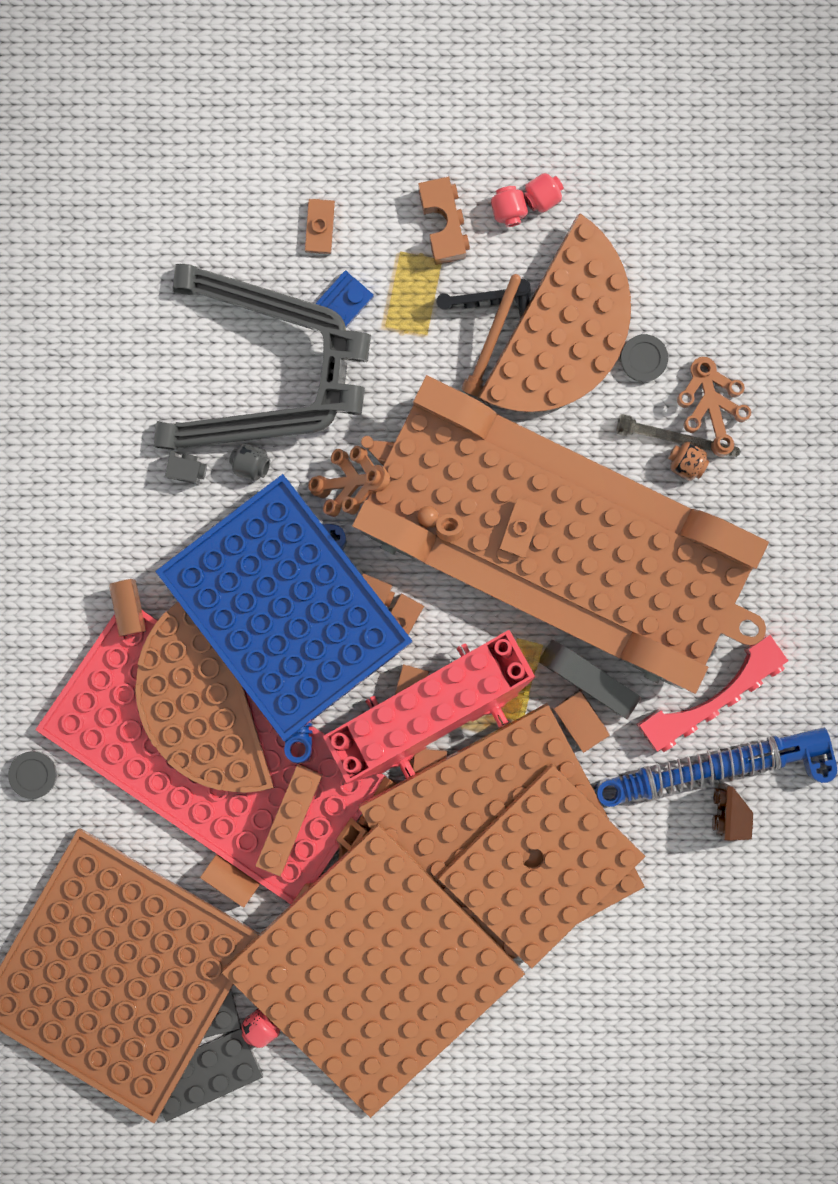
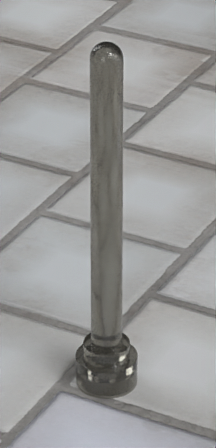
[616,414,741,457]

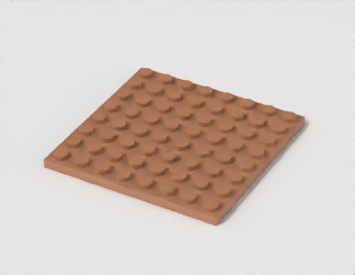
[358,703,645,959]
[222,823,525,1118]
[0,828,260,1123]

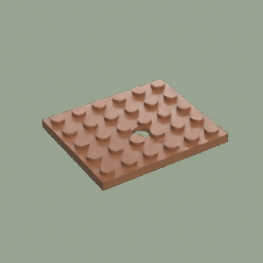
[438,763,646,969]

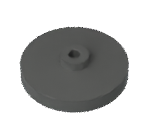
[620,334,668,382]
[8,751,57,799]

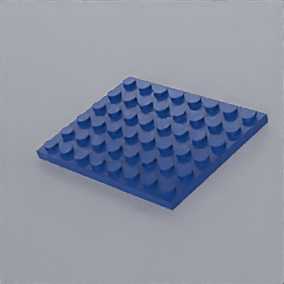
[155,474,413,741]

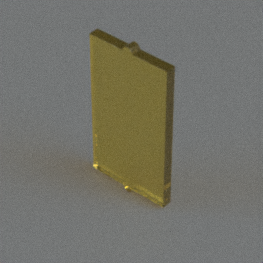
[385,251,442,335]

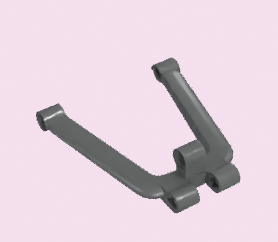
[153,264,371,450]

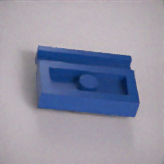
[316,270,374,328]

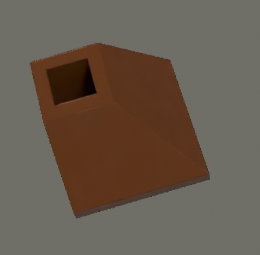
[712,782,753,841]

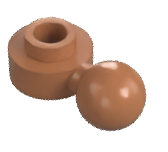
[417,506,463,542]

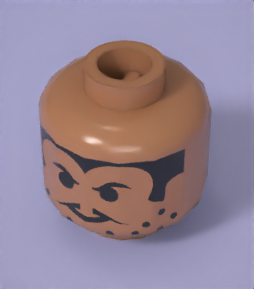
[668,442,709,481]

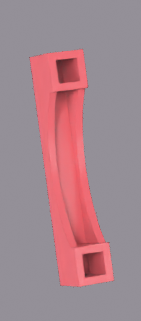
[636,635,788,752]

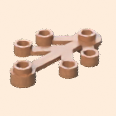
[677,357,751,457]
[308,446,390,517]

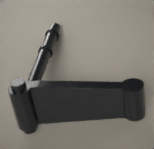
[436,279,531,319]

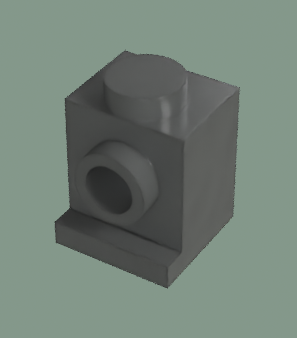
[165,450,207,485]

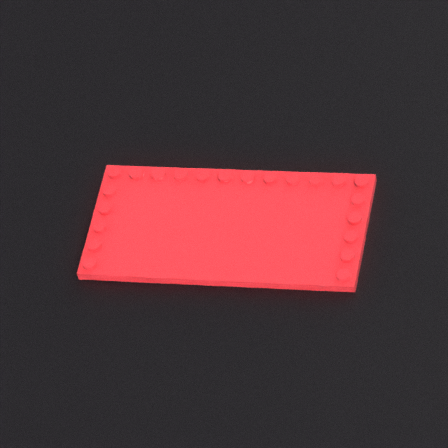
[35,610,387,904]

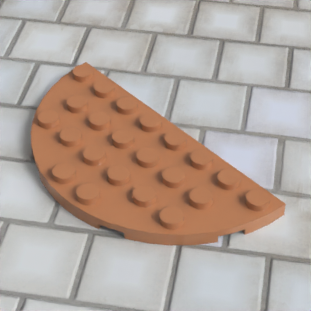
[478,214,631,412]
[135,602,274,793]

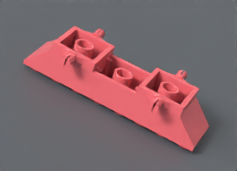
[323,630,535,784]

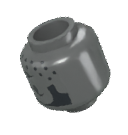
[229,443,271,481]

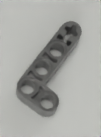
[537,640,642,720]

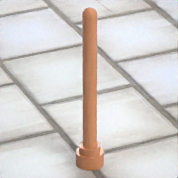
[461,274,521,397]

